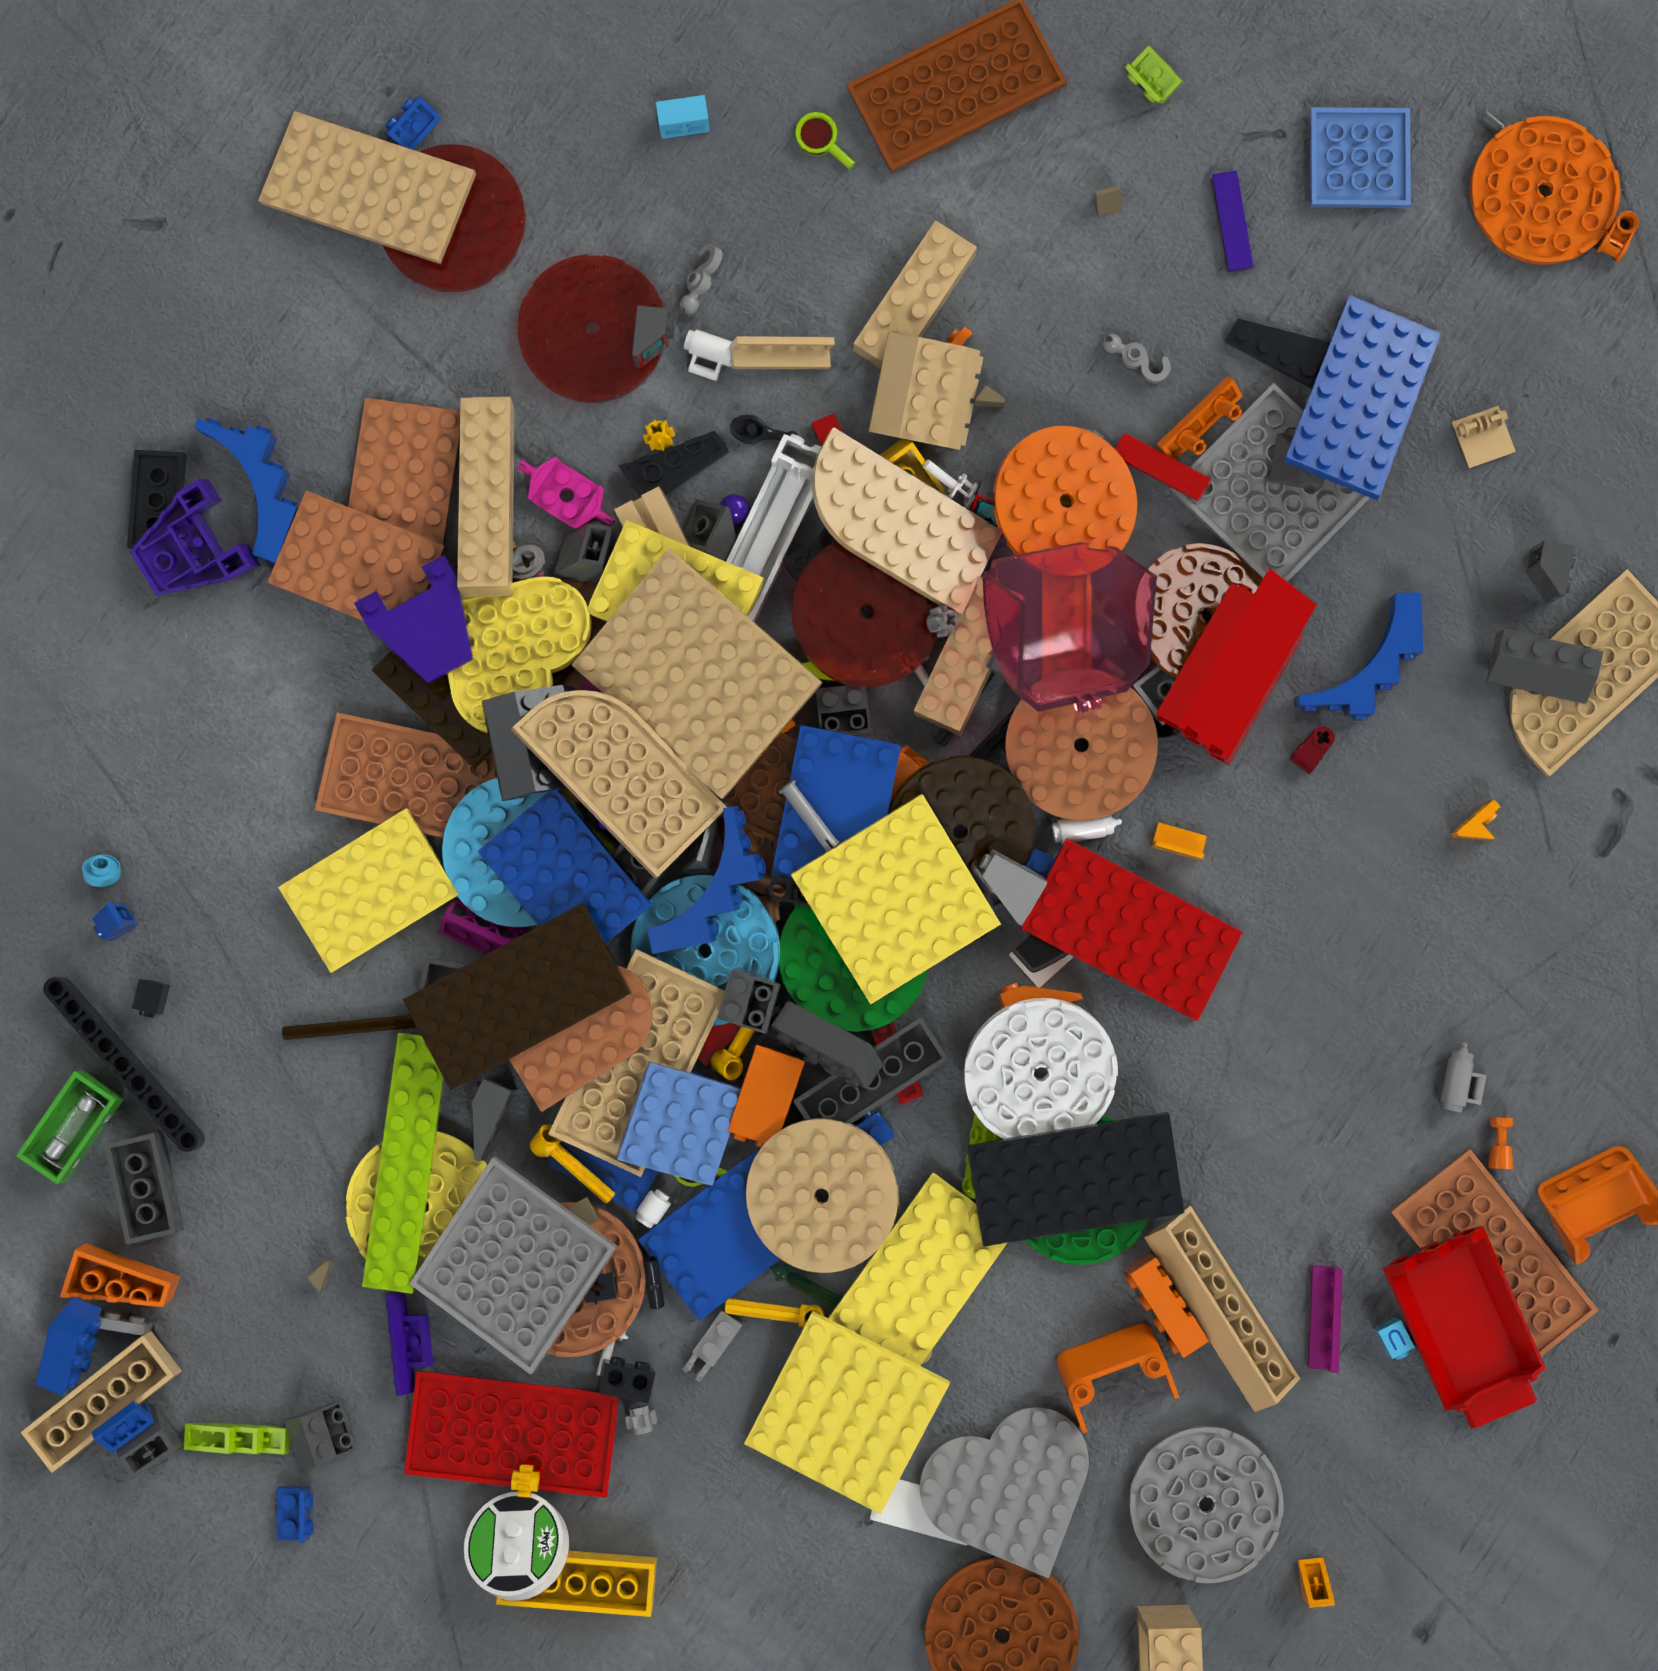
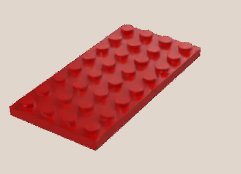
[1020,838,1243,1022]
[404,1370,619,1498]

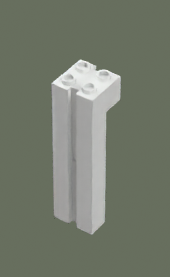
[726,434,821,622]

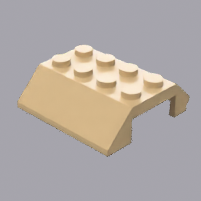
[868,332,983,450]

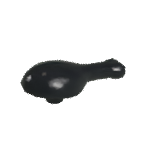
[730,415,798,444]

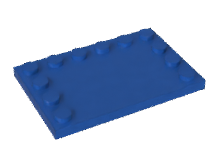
[771,725,901,880]
[638,1147,780,1321]

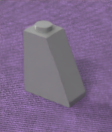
[979,849,1048,926]

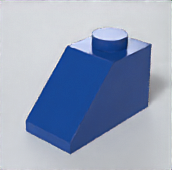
[92,902,138,941]

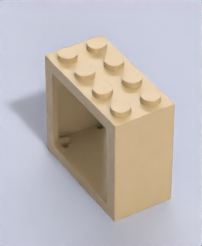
[1137,1605,1203,1671]

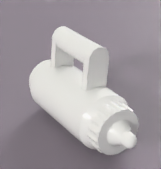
[684,329,732,381]
[1052,815,1122,844]

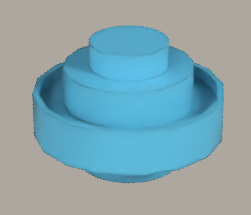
[82,854,121,887]

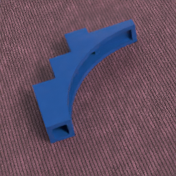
[194,418,298,565]
[1294,592,1423,721]
[647,806,766,954]

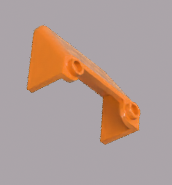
[1538,1146,1658,1265]

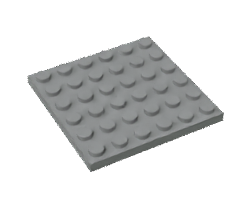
[1169,383,1369,582]
[410,1157,618,1375]

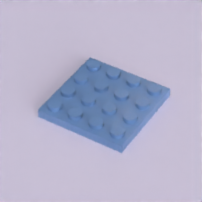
[1309,107,1411,208]
[616,1061,742,1186]

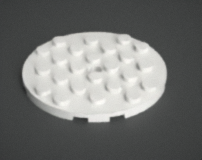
[964,998,1118,1139]

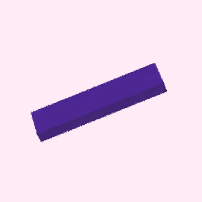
[1211,170,1253,272]

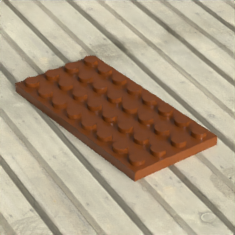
[847,0,1067,173]

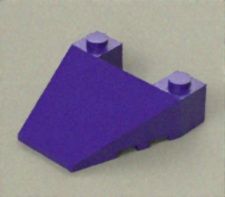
[130,479,261,596]
[354,555,473,684]

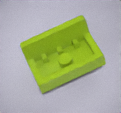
[1125,46,1184,104]

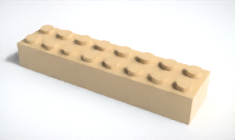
[457,397,515,597]

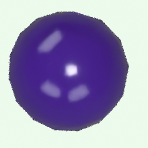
[719,494,750,526]

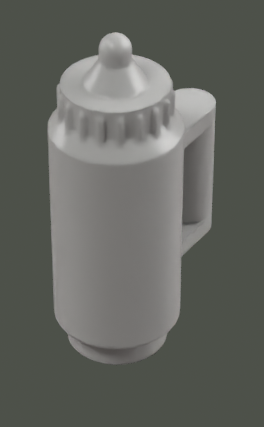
[1440,1042,1487,1113]

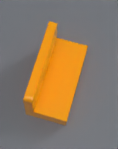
[1151,822,1207,861]

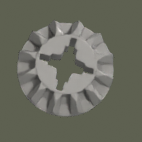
[513,545,546,580]

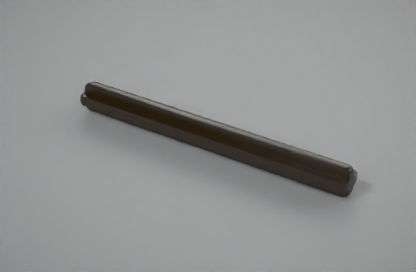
[282,1015,417,1040]

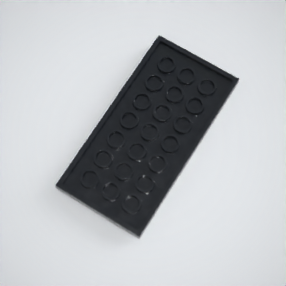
[967,1112,1184,1247]

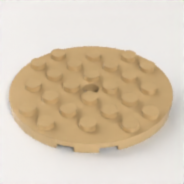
[746,1118,899,1273]

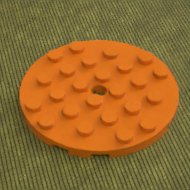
[1470,116,1620,265]
[993,426,1137,577]

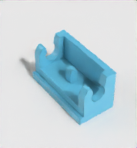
[656,95,710,139]

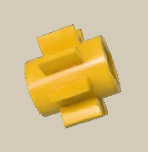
[643,420,675,451]
[511,1465,540,1498]

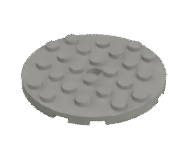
[1129,1426,1284,1583]

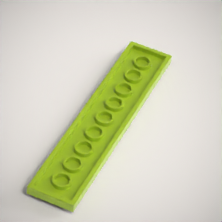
[362,1033,444,1294]

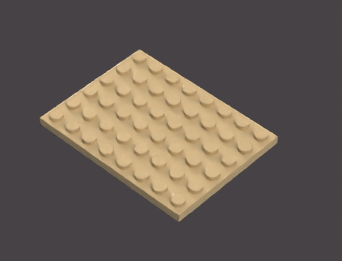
[572,548,823,799]

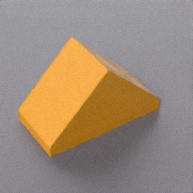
[1298,1557,1335,1608]

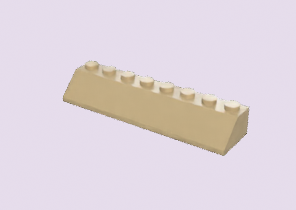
[1144,1206,1300,1412]

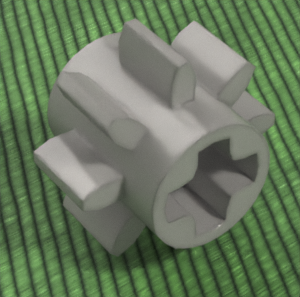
[927,605,958,638]
[625,1404,657,1435]

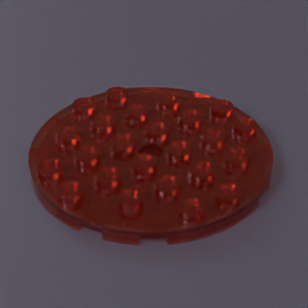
[383,144,526,292]
[517,254,663,403]
[791,542,940,688]

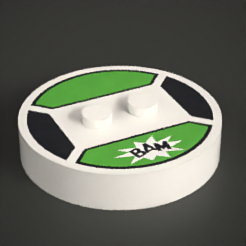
[464,1491,569,1601]

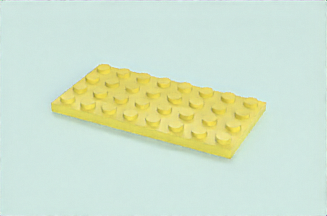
[828,1172,1007,1366]

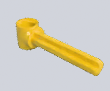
[710,1027,755,1080]
[530,1124,615,1203]
[725,1298,825,1328]

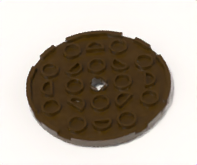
[888,755,1034,898]

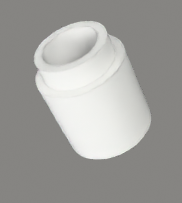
[635,1189,671,1228]

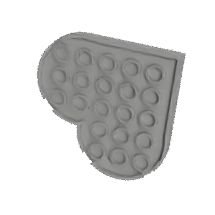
[920,1407,1089,1578]

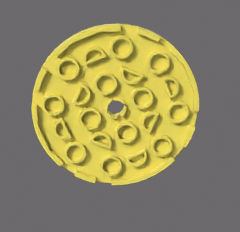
[346,1131,487,1271]

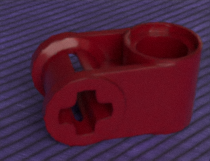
[1289,726,1335,774]

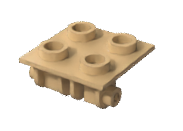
[1451,406,1516,468]

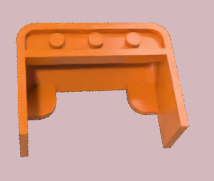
[1056,1323,1180,1433]

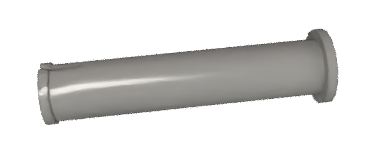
[778,780,839,852]

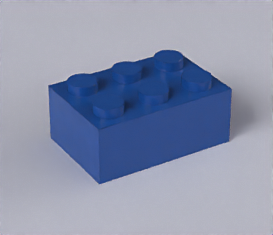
[35,1297,102,1396]

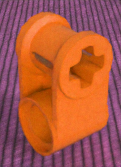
[1596,211,1639,263]

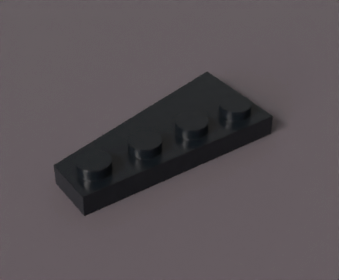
[1225,318,1330,389]
[618,431,729,498]

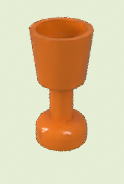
[1488,1117,1514,1169]

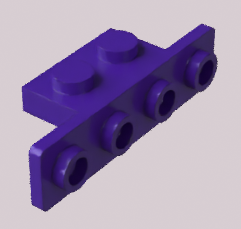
[386,1291,433,1396]

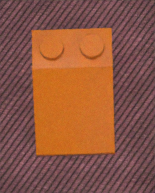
[997,982,1083,1009]

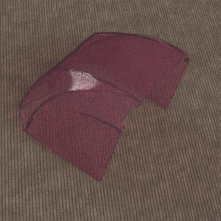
[983,542,1157,714]

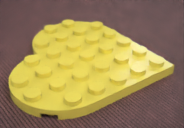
[448,577,592,733]

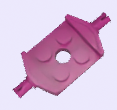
[517,457,616,530]

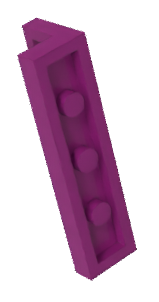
[438,897,529,955]
[1307,1265,1343,1373]

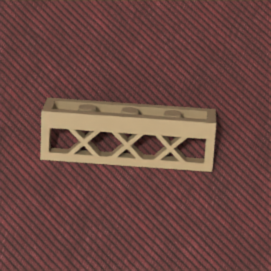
[730,336,835,370]

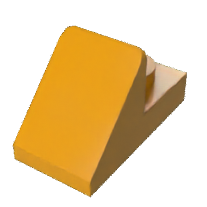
[1451,799,1500,841]

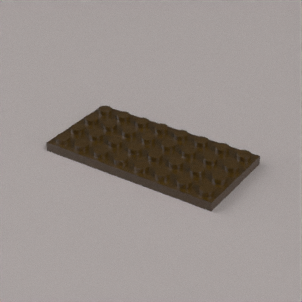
[403,902,632,1090]

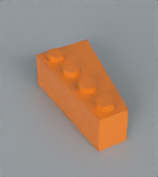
[60,1243,180,1307]
[1124,1252,1209,1358]

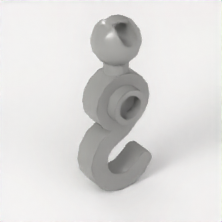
[680,244,722,315]
[1102,334,1171,384]

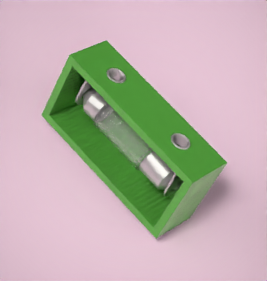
[16,1070,125,1185]

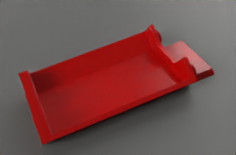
[1156,568,1317,766]
[1383,1226,1546,1429]

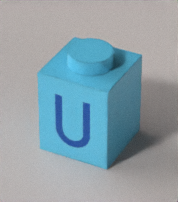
[1373,1317,1415,1360]

